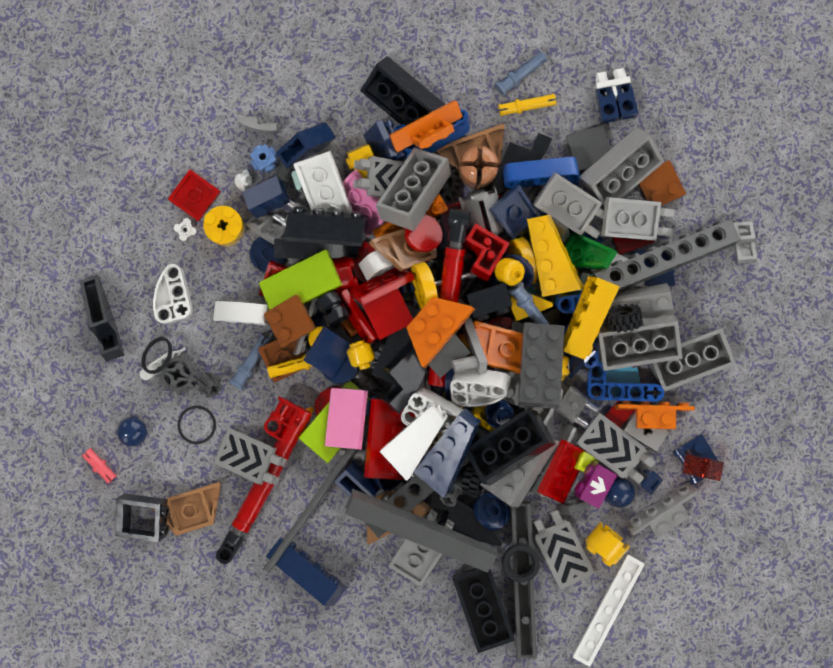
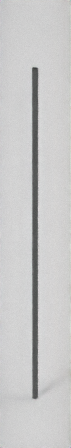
[263,185,543,573]

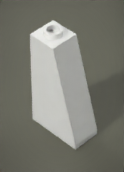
[380,402,448,481]

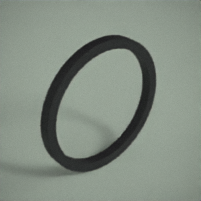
[141,337,172,374]
[177,406,216,444]

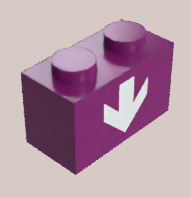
[574,462,617,509]

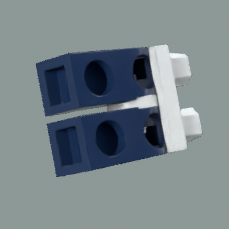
[594,68,638,124]

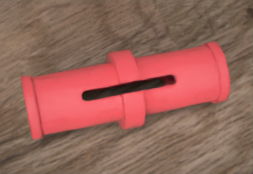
[82,448,117,484]

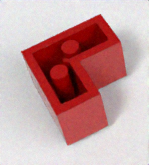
[463,223,510,282]

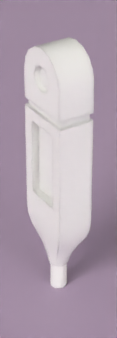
[140,347,186,380]

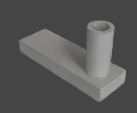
[451,316,488,375]

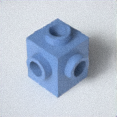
[250,144,278,173]

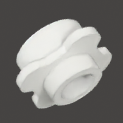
[235,170,252,191]
[174,218,197,241]

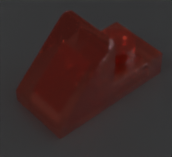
[682,454,724,481]

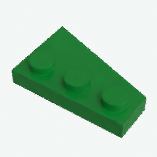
[564,232,617,269]

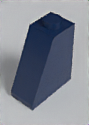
[276,122,336,169]

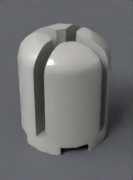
[458,187,503,236]

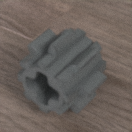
[197,372,222,397]

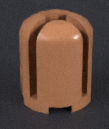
[459,146,498,190]

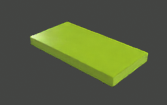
[259,249,342,310]
[298,381,369,463]

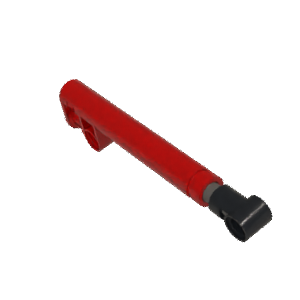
[428,209,471,387]
[216,396,313,564]

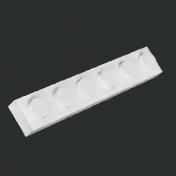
[572,554,645,667]

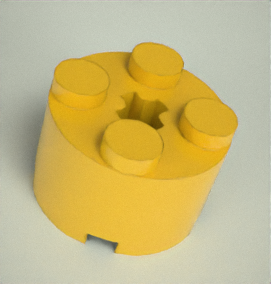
[203,206,245,246]
[585,522,630,567]

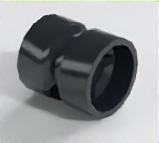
[315,291,350,327]

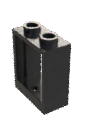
[115,493,170,542]

